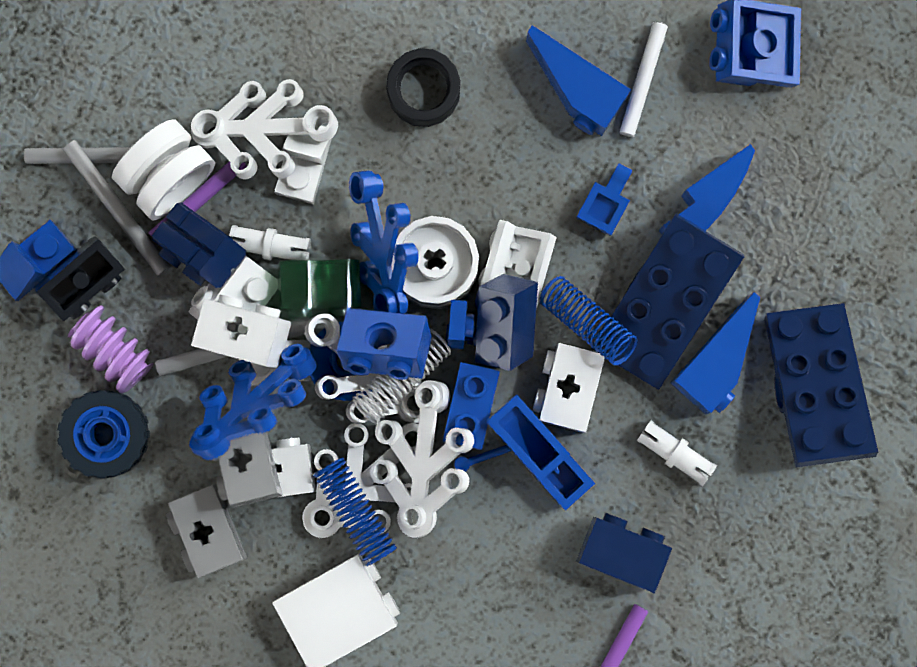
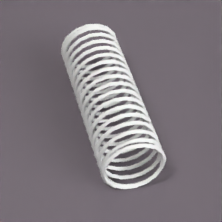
[353,329,451,424]

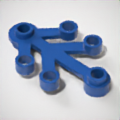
[349,170,419,314]
[189,344,317,460]

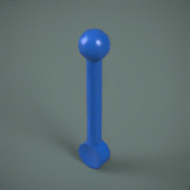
[454,445,511,472]

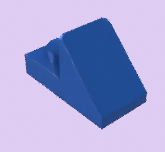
[0,220,77,302]

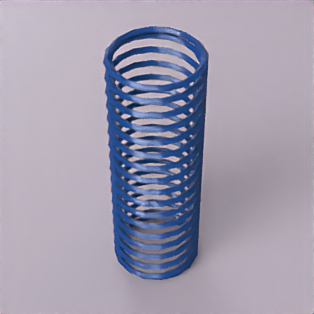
[540,276,638,365]
[313,457,397,566]

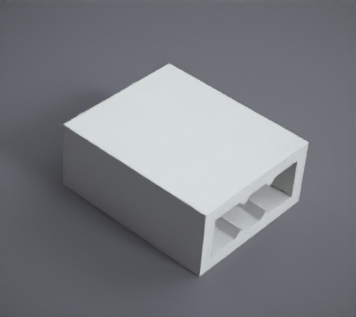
[272,554,400,667]

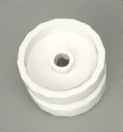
[112,119,216,221]
[391,216,479,309]

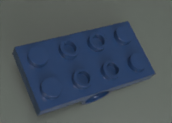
[591,213,745,390]
[764,303,878,468]

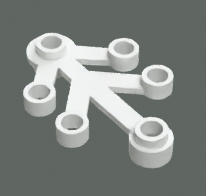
[191,79,338,179]
[305,314,432,423]
[370,380,474,538]
[303,423,419,538]

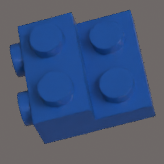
[709,0,801,88]

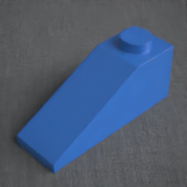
[526,25,631,136]
[670,292,760,414]

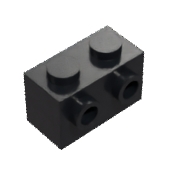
[34,236,125,322]

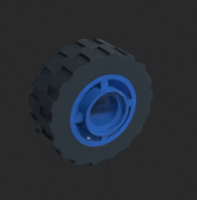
[57,390,150,479]

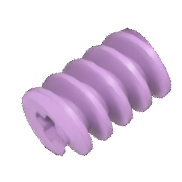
[68,305,154,394]

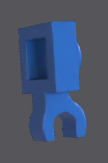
[576,163,633,237]
[445,300,476,349]

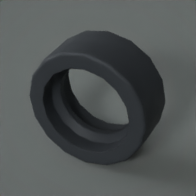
[386,48,461,127]

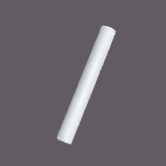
[619,22,668,137]

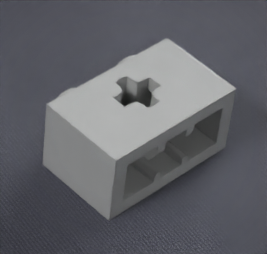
[213,417,283,508]
[166,484,248,578]

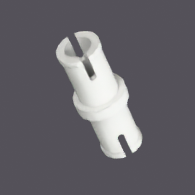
[229,225,311,264]
[637,420,717,486]

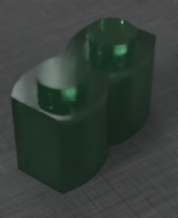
[277,259,361,319]

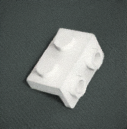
[479,220,557,309]
[189,256,282,334]

